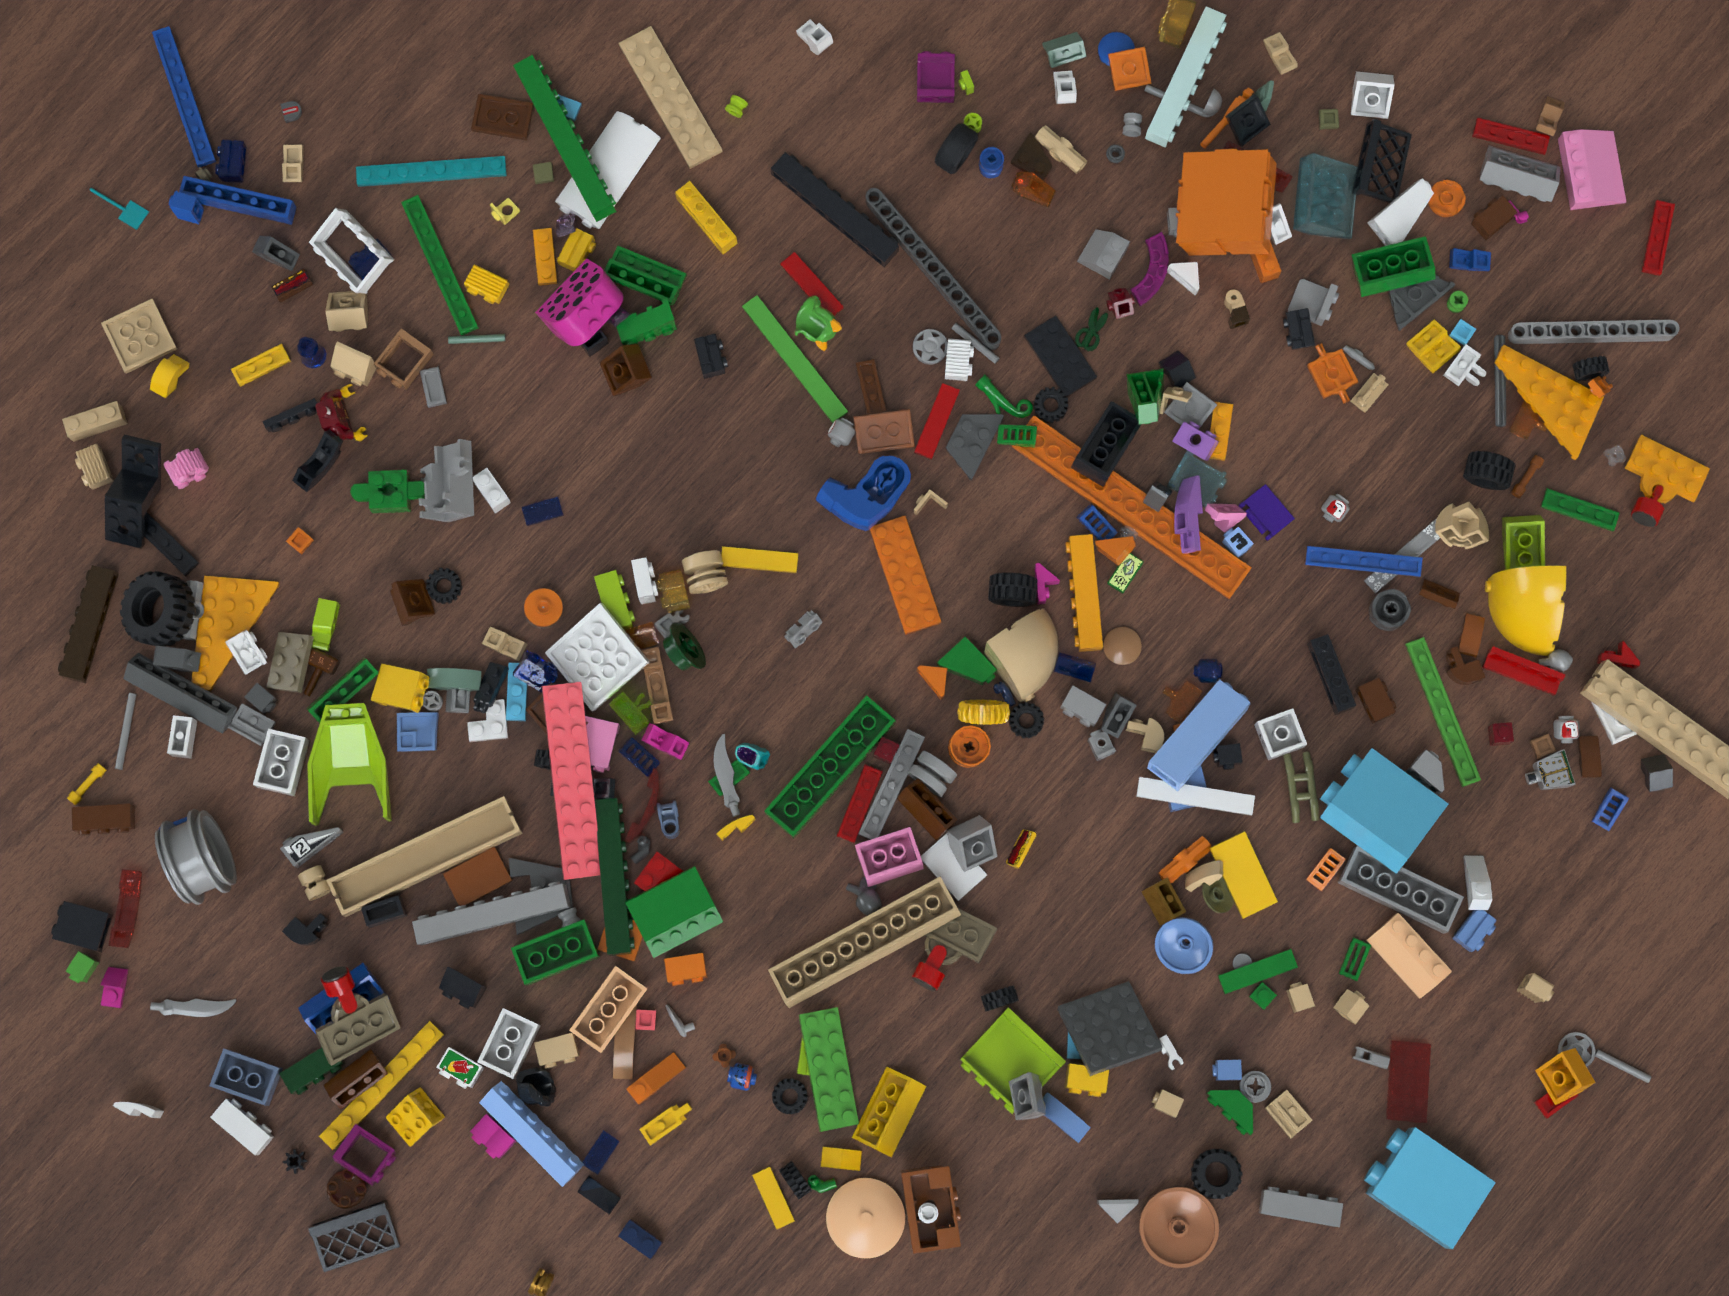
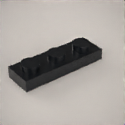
[262,398,318,432]

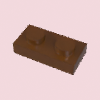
[1419,579,1460,609]

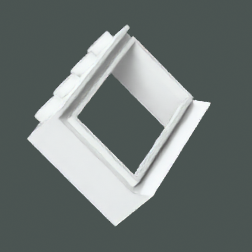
[309,208,395,294]

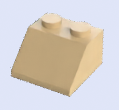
[325,291,368,332]
[330,341,376,386]

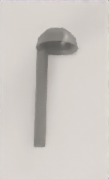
[1144,84,1222,117]

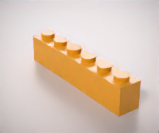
[1065,534,1103,652]

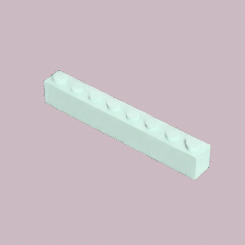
[1145,6,1227,147]

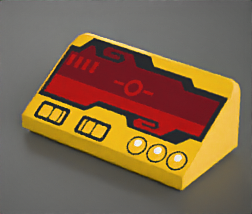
[1006,829,1036,869]

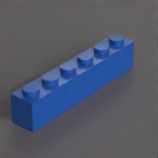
[179,176,297,225]

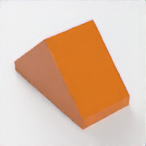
[1095,536,1136,566]
[917,665,947,700]

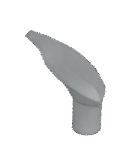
[666,1004,695,1037]

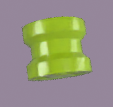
[725,95,748,118]
[964,113,982,133]

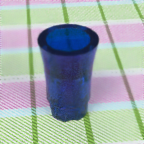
[297,337,326,368]

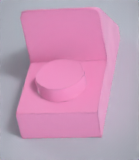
[1205,503,1247,532]

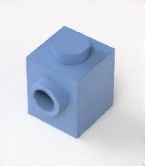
[1212,1060,1242,1081]

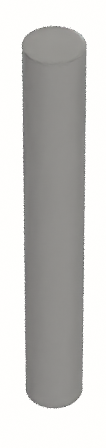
[951,323,1000,364]
[1595,1049,1651,1083]

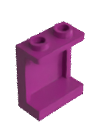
[917,51,955,103]

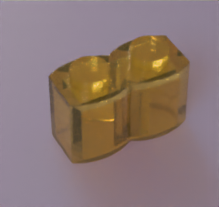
[656,569,690,613]

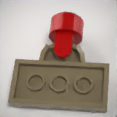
[912,908,998,991]
[315,967,400,1066]

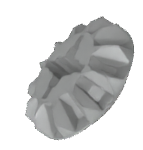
[1239,1071,1271,1103]

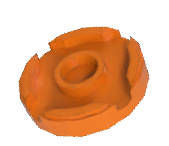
[1428,179,1466,217]

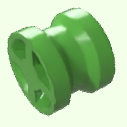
[1447,291,1468,313]

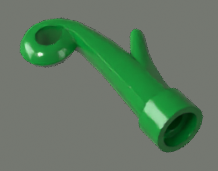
[975,374,1033,418]

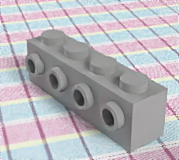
[1259,1186,1343,1227]

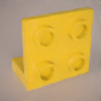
[386,1087,445,1147]

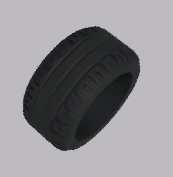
[935,123,978,174]

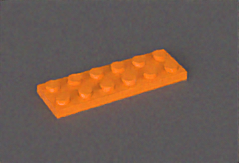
[869,516,942,635]

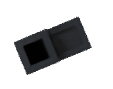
[282,913,329,946]

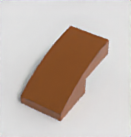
[1458,613,1485,657]

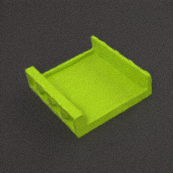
[960,1007,1066,1114]

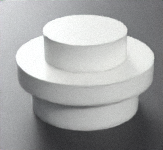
[918,1203,938,1223]

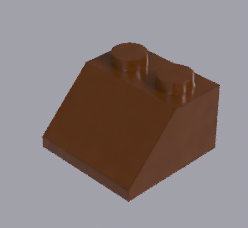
[599,344,652,396]

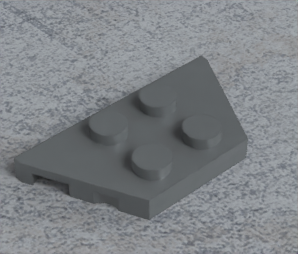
[1388,275,1455,331]
[946,414,1004,481]

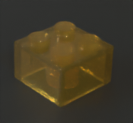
[1158,0,1197,49]

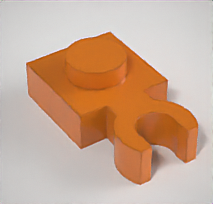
[1588,376,1613,398]

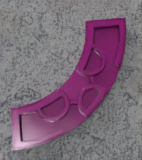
[1131,232,1169,307]

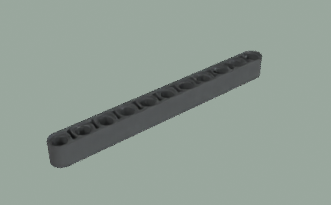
[866,188,1001,350]

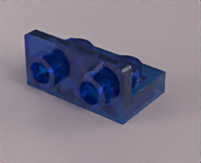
[513,650,558,693]

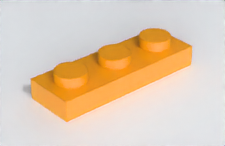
[533,228,557,286]
[1209,402,1233,461]

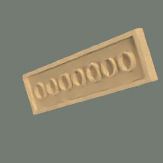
[619,26,723,169]

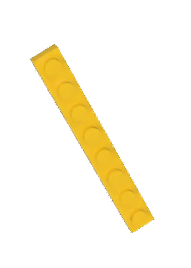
[319,1021,444,1150]

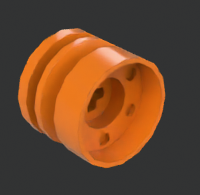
[948,725,991,768]

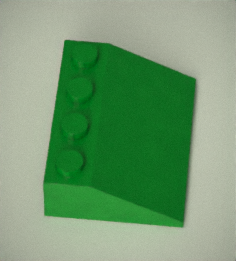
[625,866,723,958]

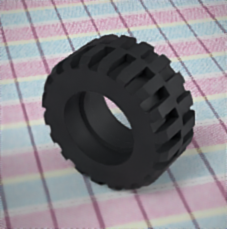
[120,571,196,647]

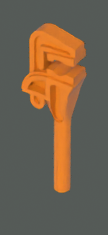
[1200,87,1254,149]

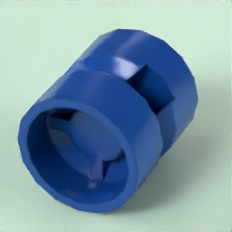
[979,147,1004,178]

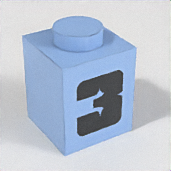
[1222,527,1254,558]

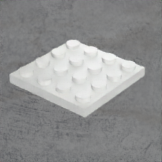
[545,603,650,712]

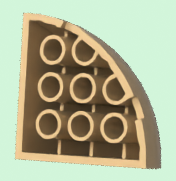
[984,608,1059,703]

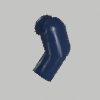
[993,681,1016,707]

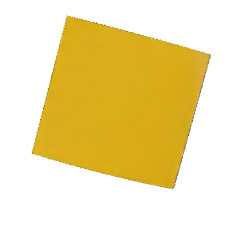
[1406,319,1461,373]

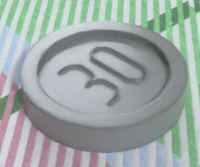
[1232,954,1252,969]

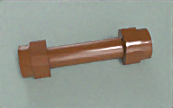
[1510,455,1544,499]

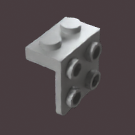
[1288,279,1339,326]

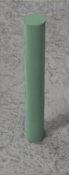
[448,334,506,344]

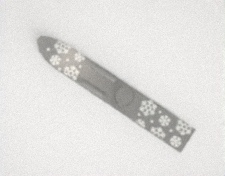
[1364,519,1440,594]

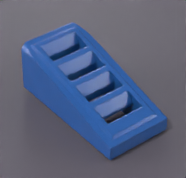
[1076,505,1118,540]
[1592,787,1629,831]

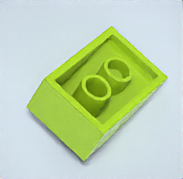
[1502,515,1545,570]

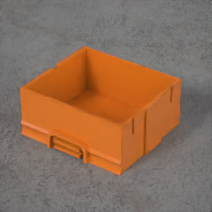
[1176,149,1277,256]

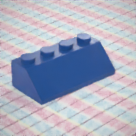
[298,963,389,1034]

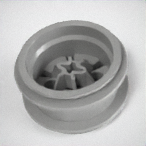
[155,809,237,905]

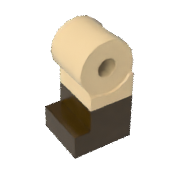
[1224,289,1250,329]

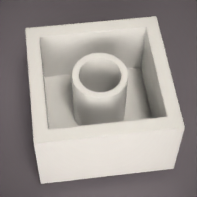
[1254,709,1307,760]

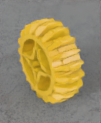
[957,699,1010,725]

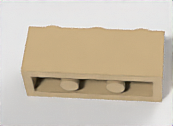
[62,401,128,442]

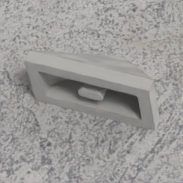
[1097,1199,1138,1224]

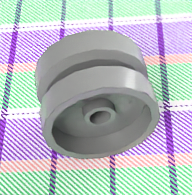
[907,751,957,797]

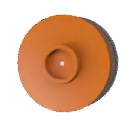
[524,588,563,628]

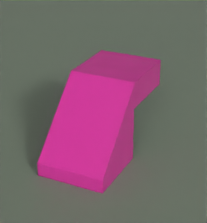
[641,723,689,760]

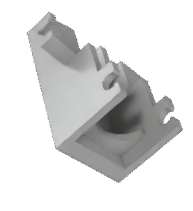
[419,439,474,522]

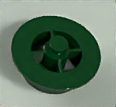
[663,622,706,671]

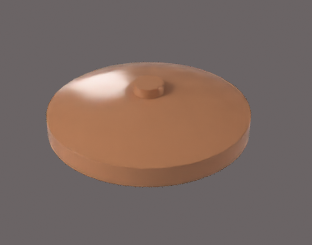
[1139,1187,1219,1268]

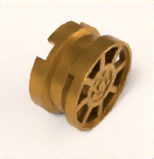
[528,1268,555,1296]

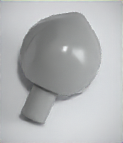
[1539,649,1573,672]

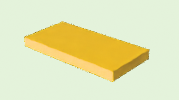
[1209,831,1278,919]

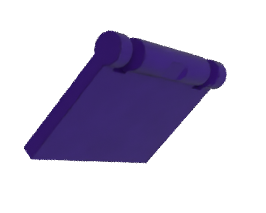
[1238,484,1295,541]

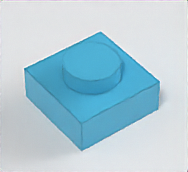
[1449,319,1476,346]

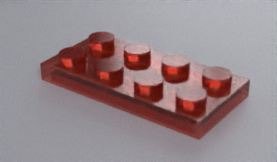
[1386,1040,1431,1123]

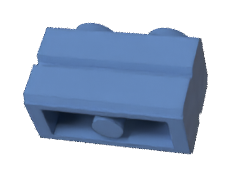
[1452,910,1497,952]

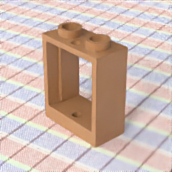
[374,328,434,390]

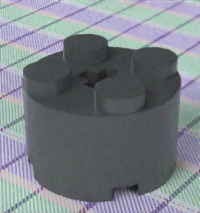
[1369,589,1411,631]

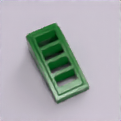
[997,425,1037,448]

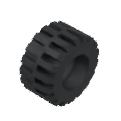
[1463,451,1516,490]
[988,572,1038,607]
[1191,1149,1243,1199]

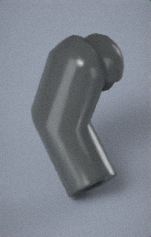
[630,836,651,864]

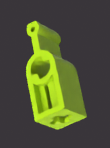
[311,598,340,652]

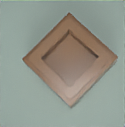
[1530,734,1556,759]

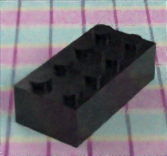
[1071,401,1142,487]

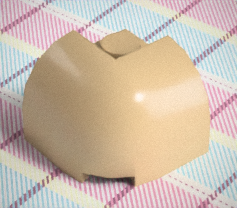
[1435,502,1489,549]

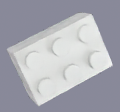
[253,729,310,796]
[477,1008,541,1079]

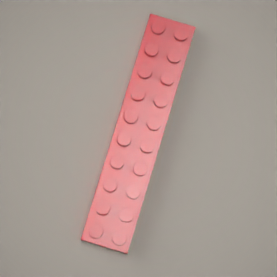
[542,682,600,880]

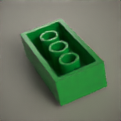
[1351,236,1436,297]
[511,919,600,986]

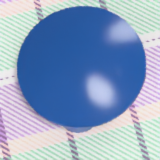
[1098,32,1135,66]

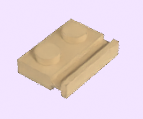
[1265,1090,1312,1139]

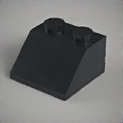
[439,967,486,1009]

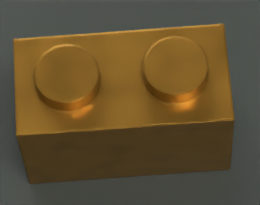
[1141,878,1186,926]

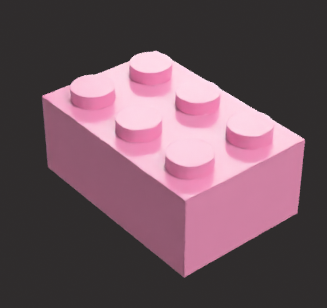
[855,827,923,887]

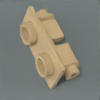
[1350,373,1389,413]

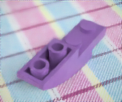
[1174,476,1203,554]

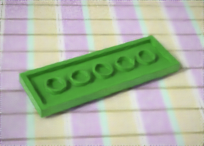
[798,1007,859,1132]

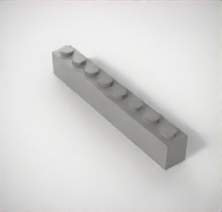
[412,881,571,945]

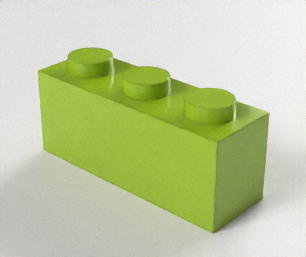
[594,570,635,630]

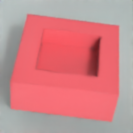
[635,1010,657,1031]

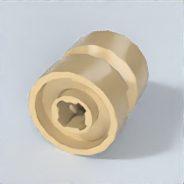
[298,865,331,901]

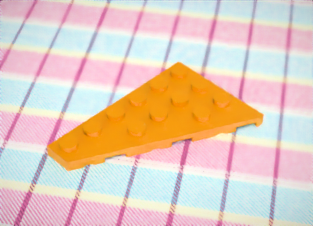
[1494,345,1604,460]
[191,576,280,691]

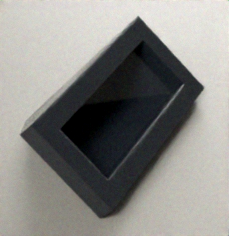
[577,1176,621,1215]

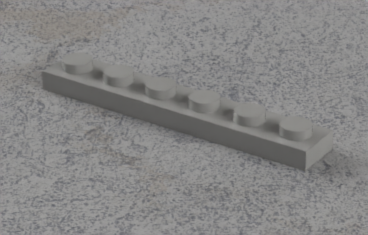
[859,729,925,840]

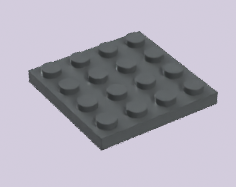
[1057,981,1162,1076]

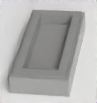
[420,366,447,408]

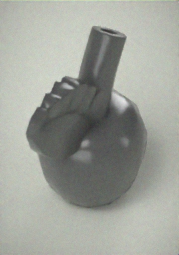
[846,877,883,916]

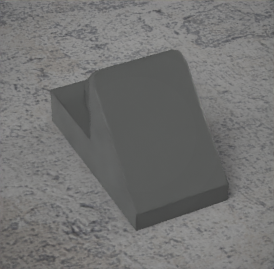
[1143,481,1173,512]

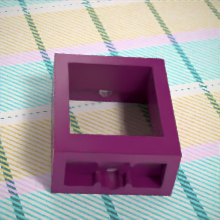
[332,1124,396,1186]

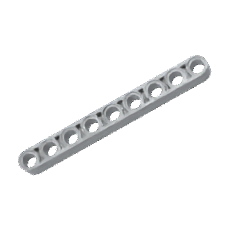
[1508,320,1680,344]

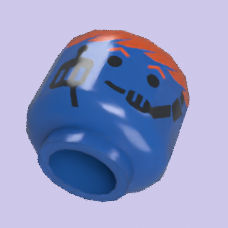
[727,1063,757,1091]

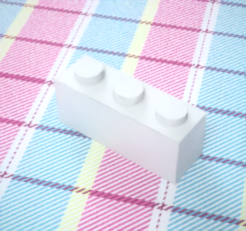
[210,1098,274,1155]

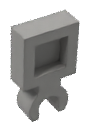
[654,607,690,638]

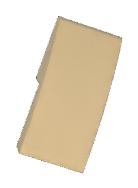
[1185,860,1223,892]

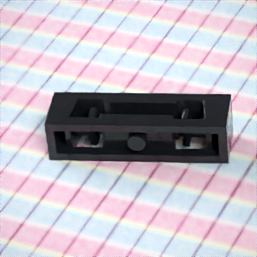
[1307,634,1356,715]

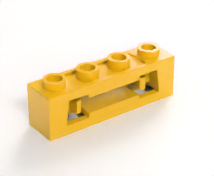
[675,181,737,255]

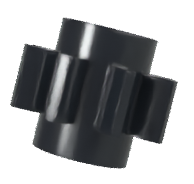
[282,1149,309,1174]

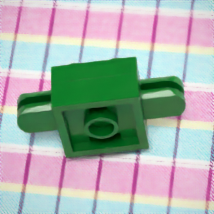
[350,470,425,513]

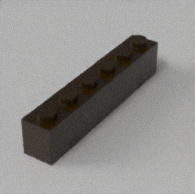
[58,565,119,684]

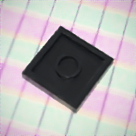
[1225,94,1271,146]

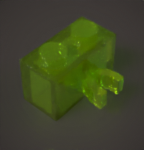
[609,692,652,736]

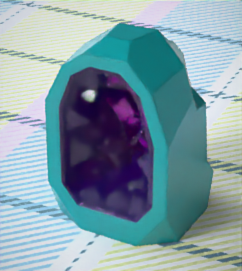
[735,743,770,770]

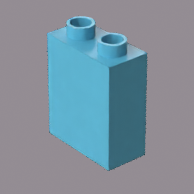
[1320,748,1448,874]
[1364,1127,1496,1249]

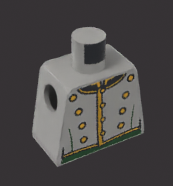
[1525,749,1575,790]

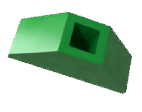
[1206,1090,1253,1136]

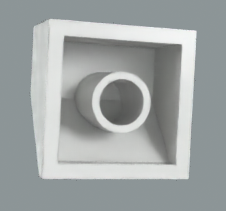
[1351,71,1395,119]

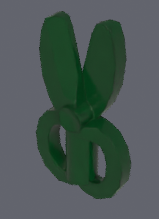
[1075,307,1108,352]

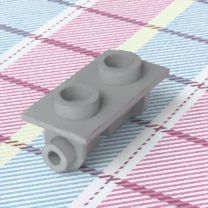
[784,610,823,649]

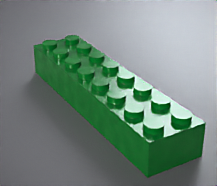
[764,695,896,839]

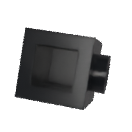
[1212,743,1243,770]

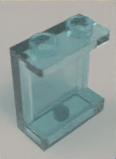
[1167,450,1227,508]

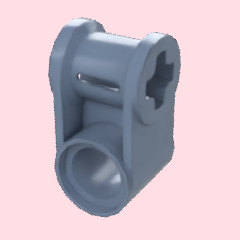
[657,800,680,839]

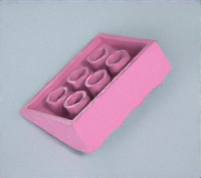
[1558,130,1626,210]

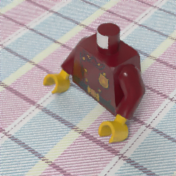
[315,384,368,442]

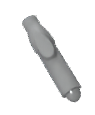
[1343,345,1375,370]

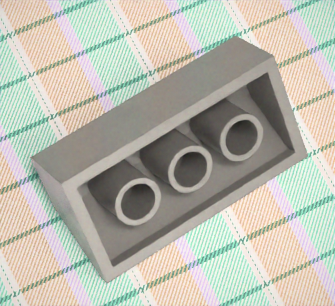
[1480,145,1560,202]

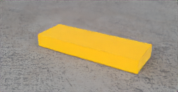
[231,343,291,387]
[752,1167,795,1229]

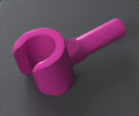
[1508,200,1529,224]

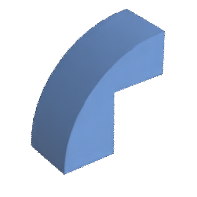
[1043,1092,1091,1143]

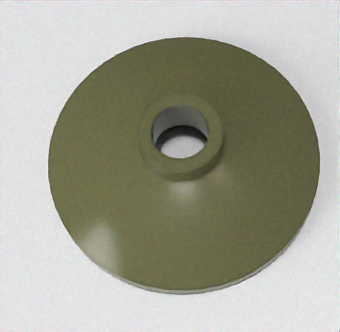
[1202,877,1234,913]

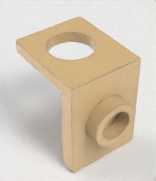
[1160,387,1192,414]
[914,490,948,515]

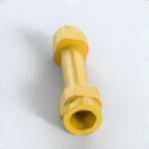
[67,763,107,805]

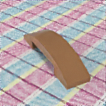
[641,647,673,724]
[613,1003,638,1080]

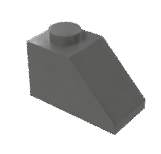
[252,236,300,271]
[153,646,201,672]
[1101,692,1136,738]

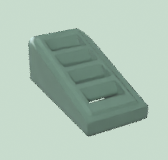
[1255,81,1274,112]

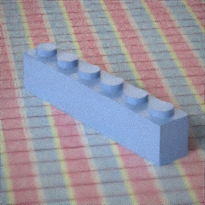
[479,1081,584,1187]

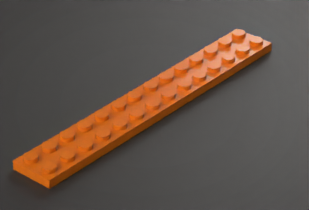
[1012,416,1252,599]

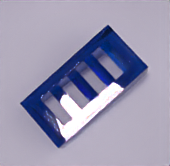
[618,737,660,777]

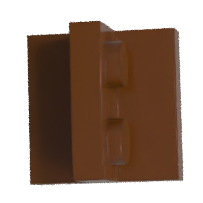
[390,579,435,626]

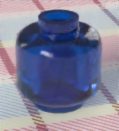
[1194,658,1223,683]

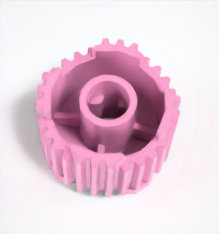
[164,448,209,489]

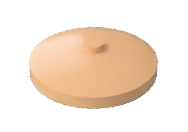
[826,1178,905,1258]

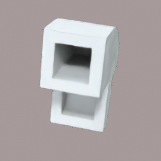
[796,20,833,55]
[1053,71,1077,104]

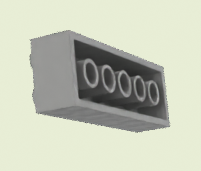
[1337,846,1464,934]

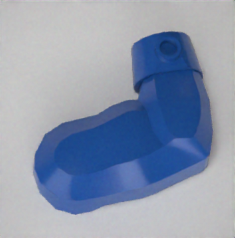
[816,456,911,531]

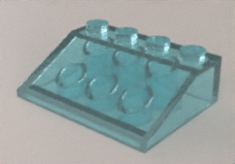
[1293,153,1357,239]

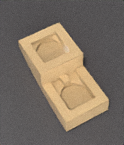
[1263,32,1298,75]
[282,145,303,182]
[482,627,527,661]

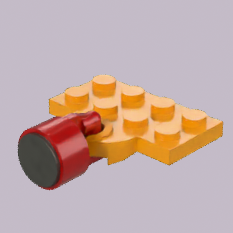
[1625,435,1710,527]

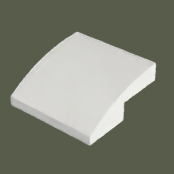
[113,1102,164,1118]

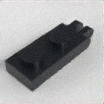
[473,662,509,713]

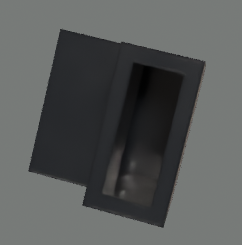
[581,329,609,357]
[1158,351,1196,387]
[1641,754,1673,792]

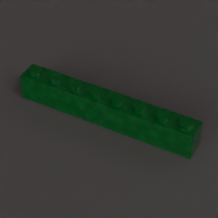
[594,798,635,956]

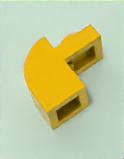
[150,354,190,398]

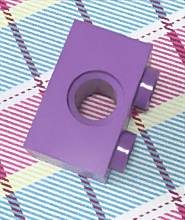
[1173,421,1219,461]

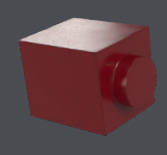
[1488,722,1514,746]
[874,737,899,765]

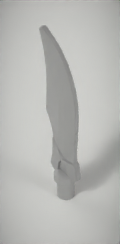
[714,734,740,817]
[150,998,236,1017]

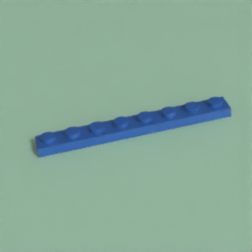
[152,26,216,168]

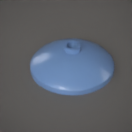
[1155,917,1213,974]

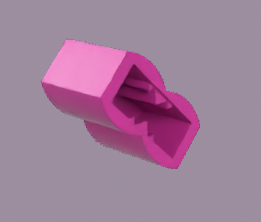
[470,1114,516,1159]

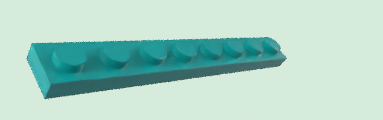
[356,156,507,187]

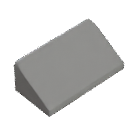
[446,689,470,713]

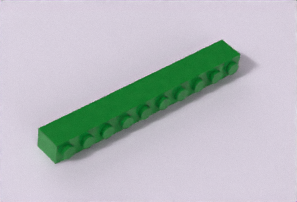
[513,55,617,222]

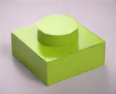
[958,70,974,95]

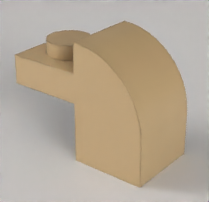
[1125,718,1164,754]

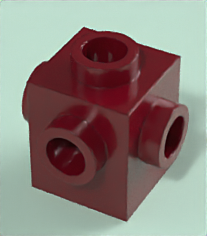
[1106,288,1135,319]

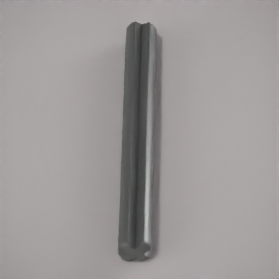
[1494,335,1507,427]

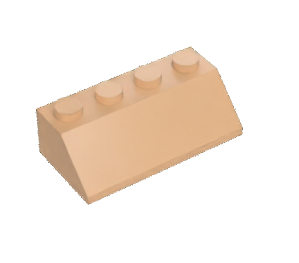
[1366,913,1452,999]
[569,966,647,1053]

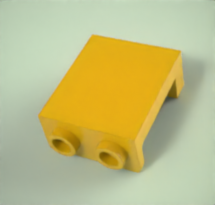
[371,664,429,713]

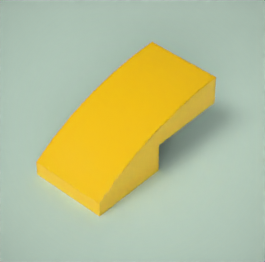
[717,815,756,841]

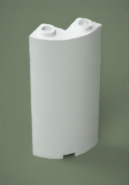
[555,111,661,229]

